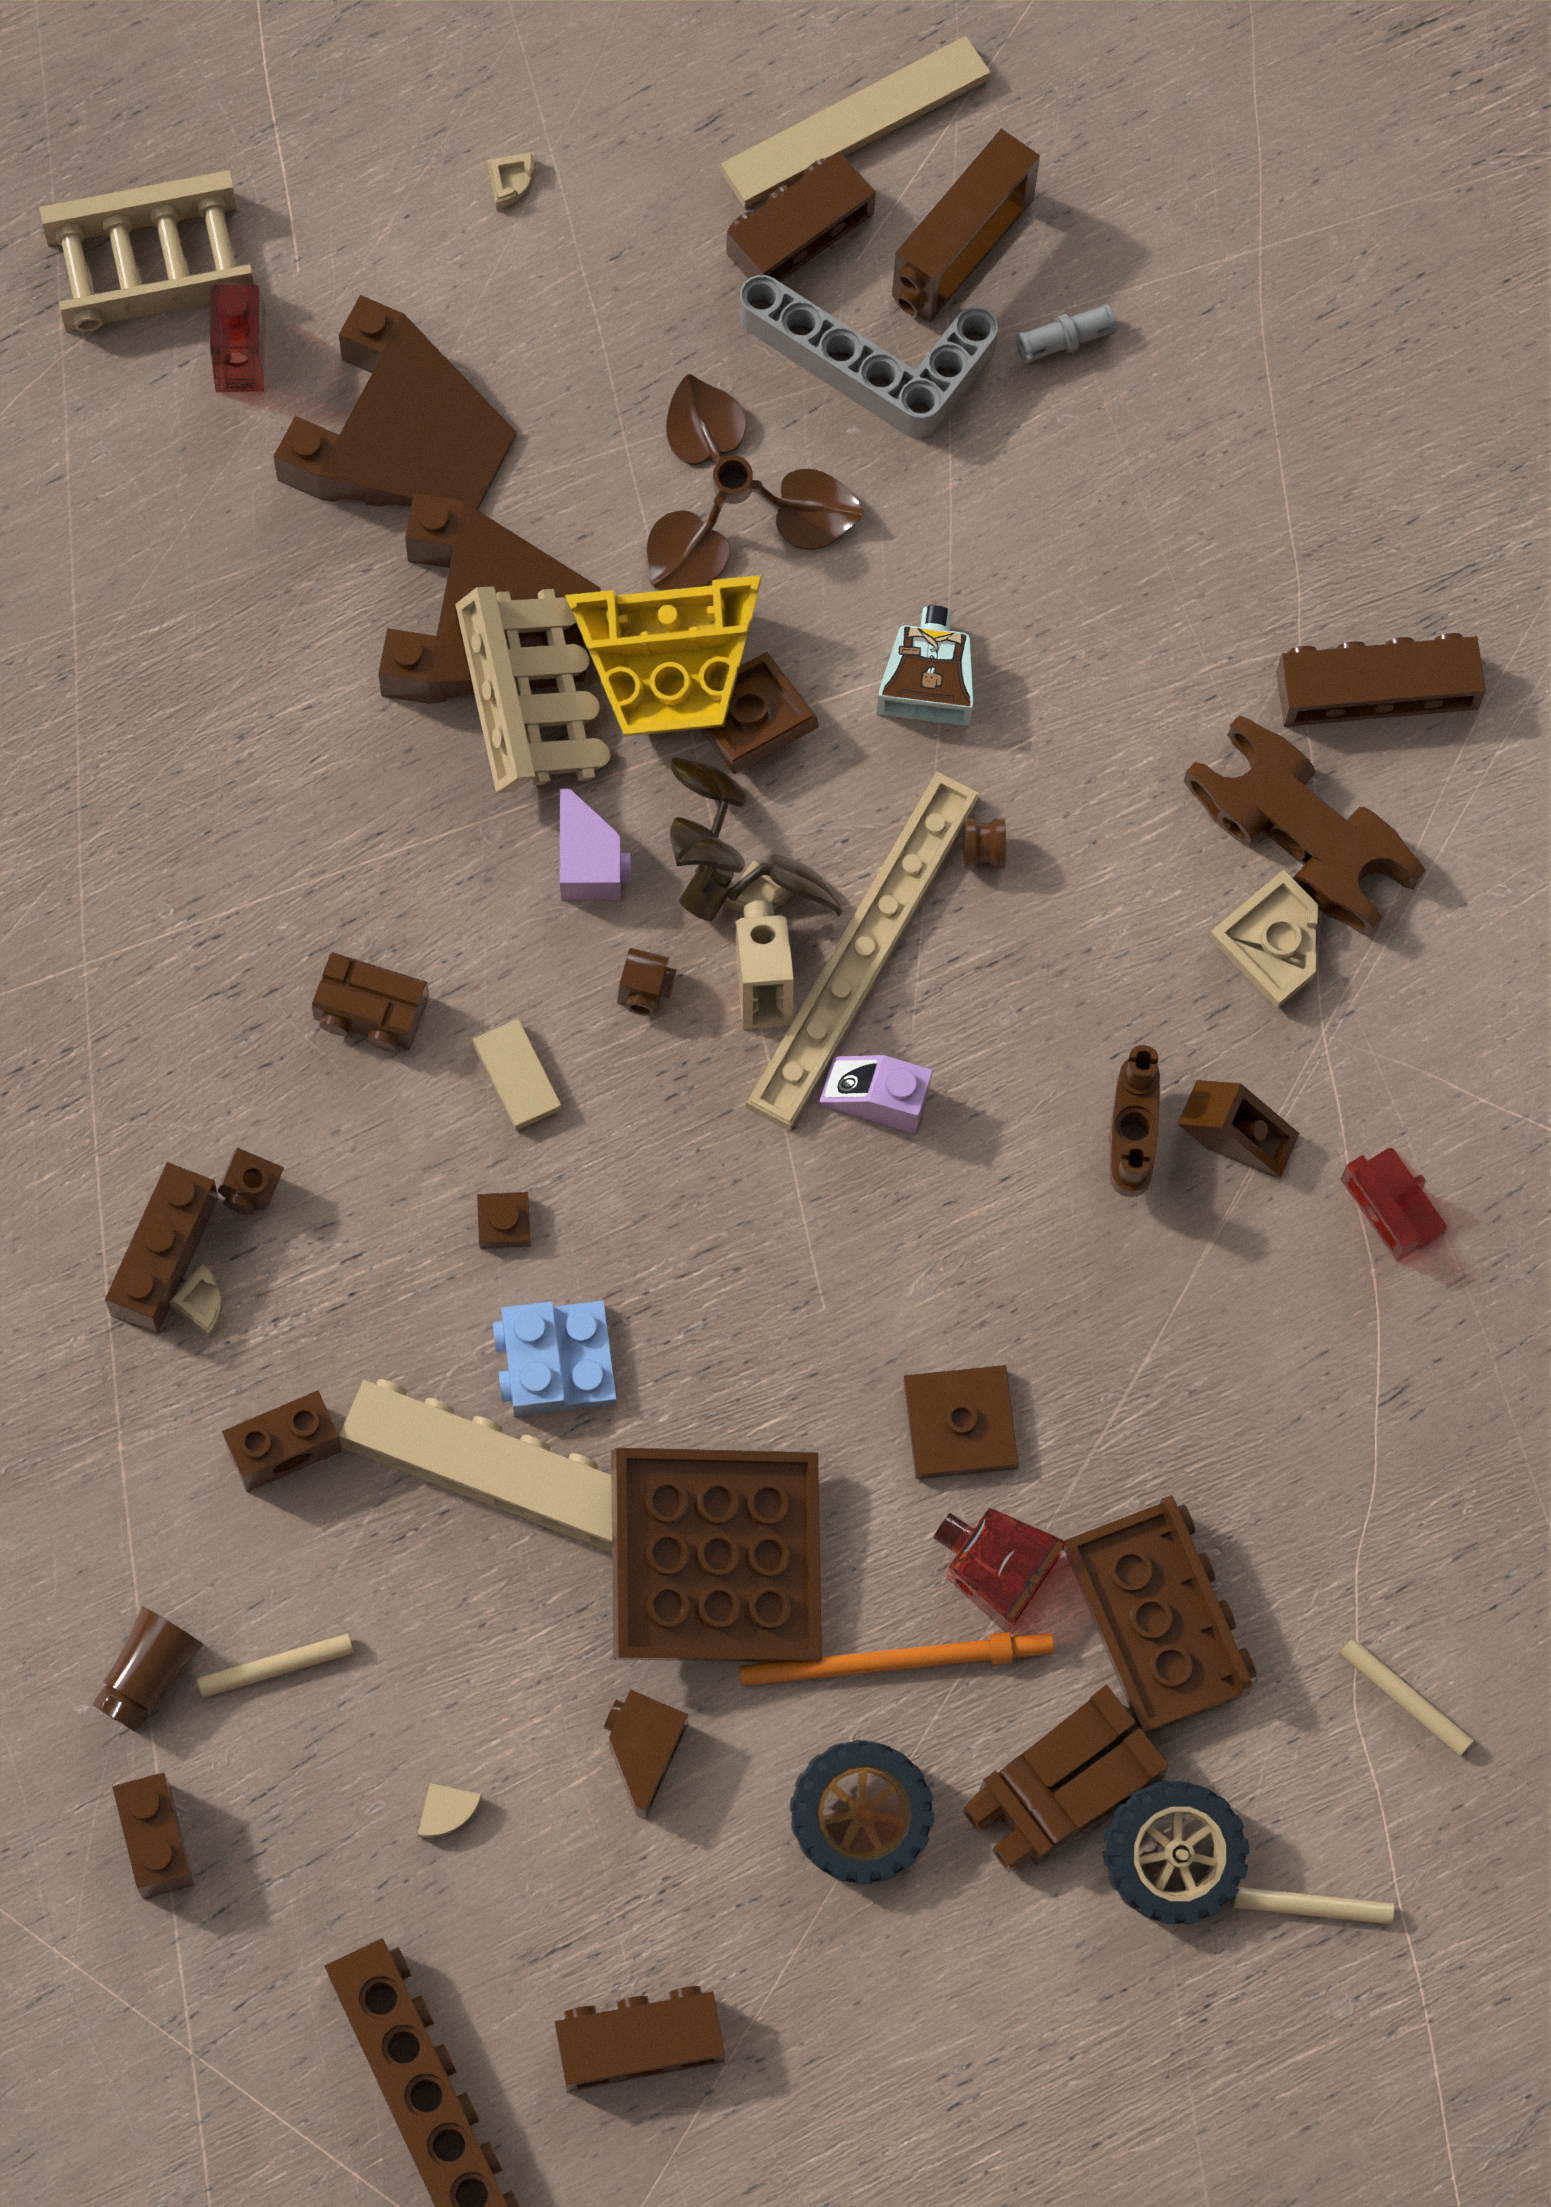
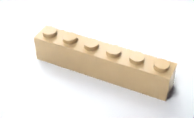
[339,1379,612,1553]

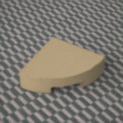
[487,152,535,210]
[724,860,794,912]
[169,1264,222,1338]
[418,1783,482,1839]

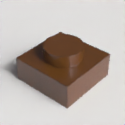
[477,1192,531,1249]

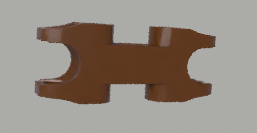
[1184,715,1426,937]

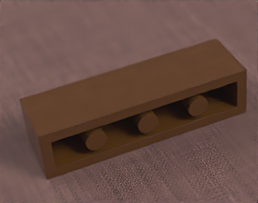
[1276,633,1486,727]

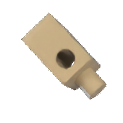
[736,900,794,1029]

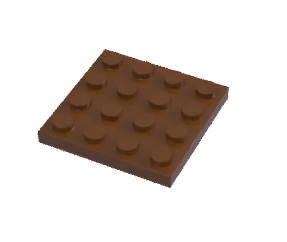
[611,1448,822,1662]

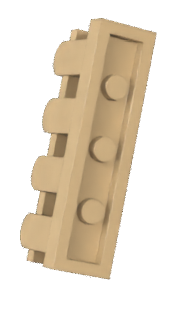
[455,586,610,793]

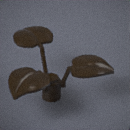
[670,757,842,921]

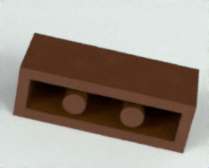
[726,151,876,282]
[105,1162,219,1335]
[555,1986,725,2092]

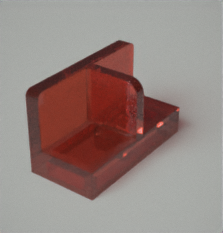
[1340,1148,1447,1262]

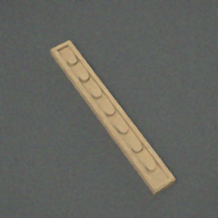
[746,772,980,1131]

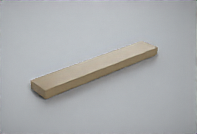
[720,35,991,209]

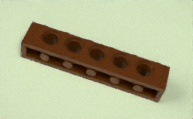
[324,1938,520,2207]

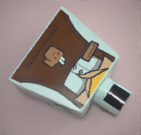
[877,605,973,726]

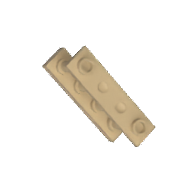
[39,170,255,332]

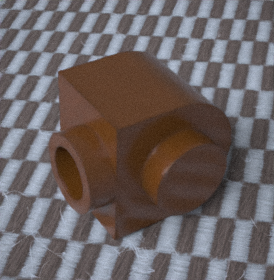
[617,947,677,1016]
[218,1147,284,1215]

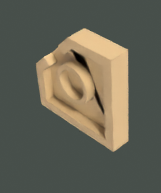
[1209,869,1318,1009]

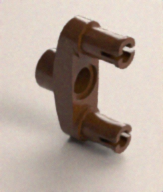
[1109,1045,1160,1197]

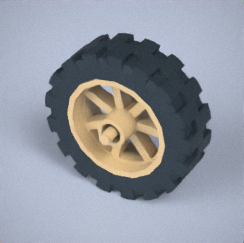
[1103,1781,1249,1925]

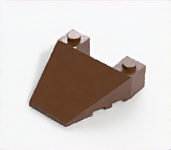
[273,295,517,510]
[378,493,601,704]

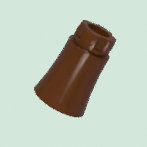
[93,1606,204,1732]

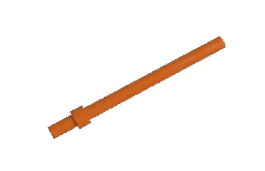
[740,1632,1054,1686]

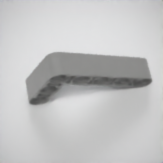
[739,275,998,439]

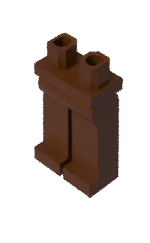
[963,1684,1169,1873]

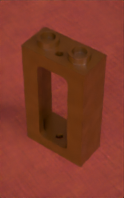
[892,128,1040,323]

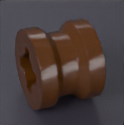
[963,818,1006,868]

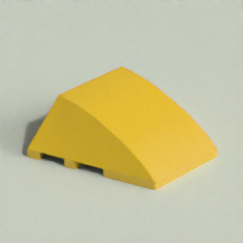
[565,575,762,737]

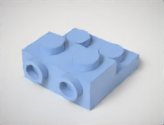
[492,1300,616,1417]

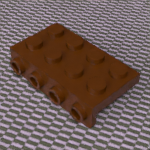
[1062,1495,1256,1735]

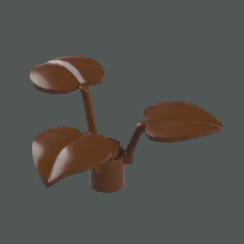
[647,374,863,591]

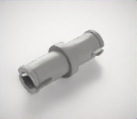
[1016,304,1117,363]

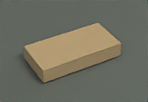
[472,1019,562,1131]

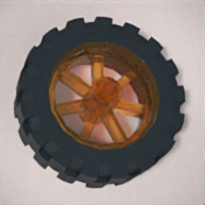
[790,1740,934,1884]

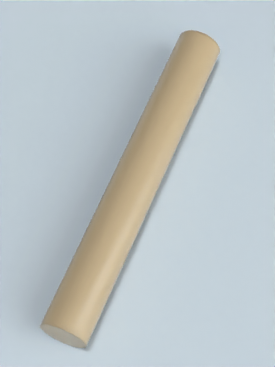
[197,1633,354,1698]
[1339,1638,1474,1756]
[1233,1887,1394,1925]

